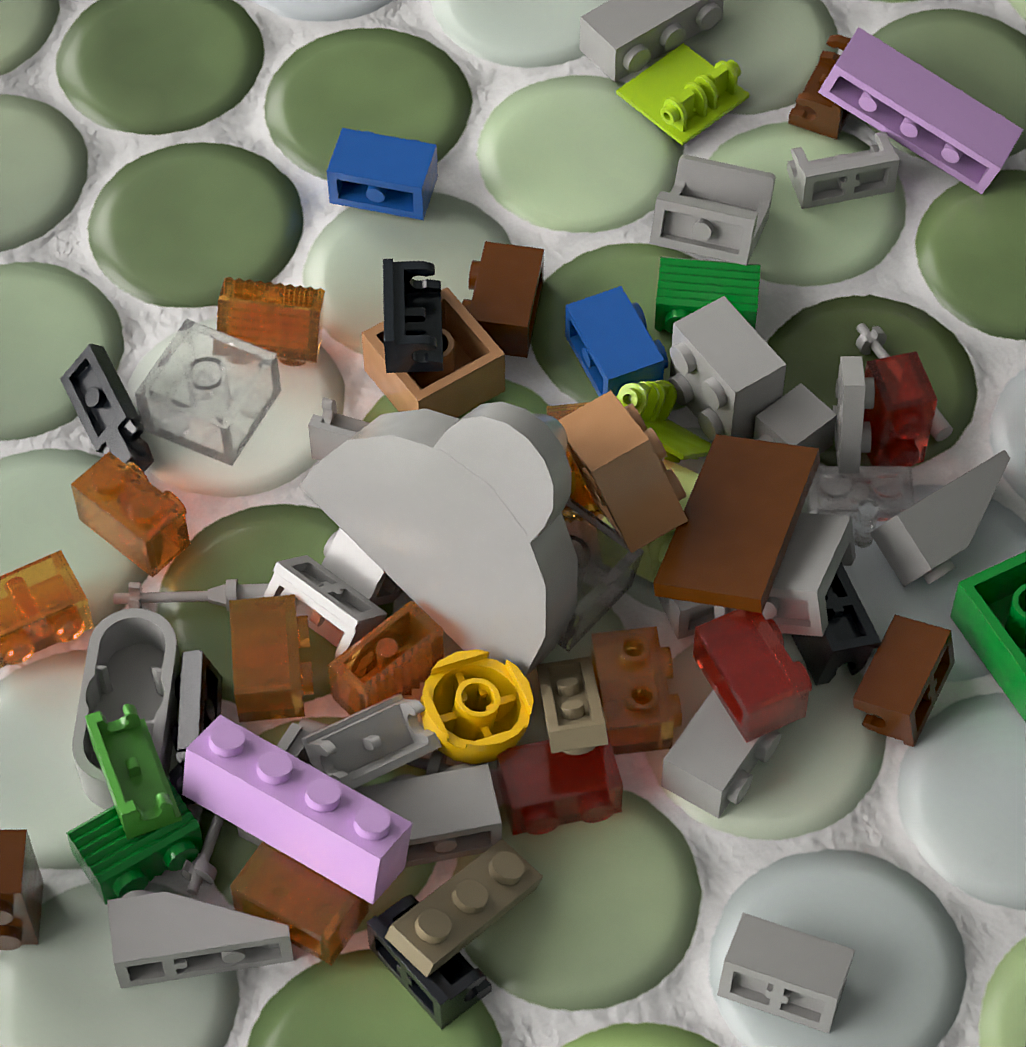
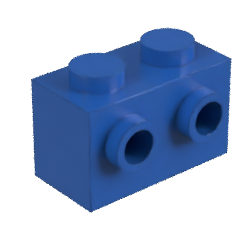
[327,128,438,220]
[565,286,668,397]

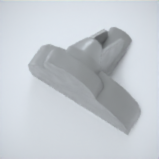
[299,402,578,677]

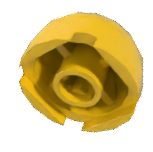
[420,649,534,765]

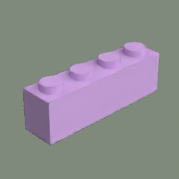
[818,27,1023,194]
[182,715,412,904]

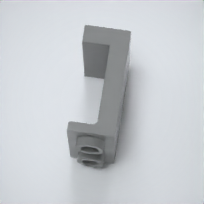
[649,154,776,266]
[714,513,856,637]

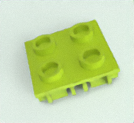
[616,43,750,146]
[616,380,712,463]

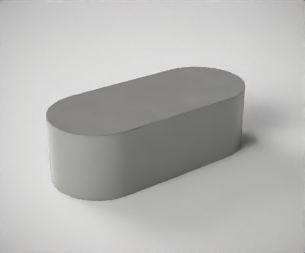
[72,608,181,809]

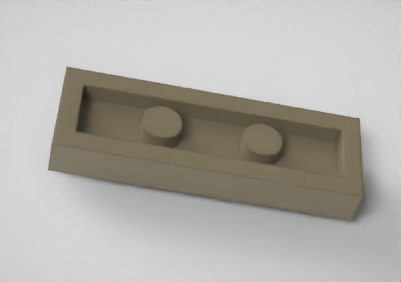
[536,656,608,755]
[385,839,543,977]

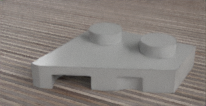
[832,356,875,474]

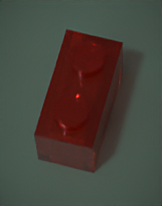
[863,351,938,472]
[693,609,812,743]
[497,729,623,835]

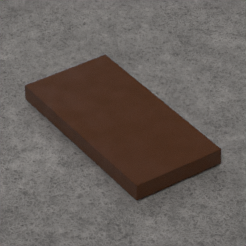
[653,434,820,613]

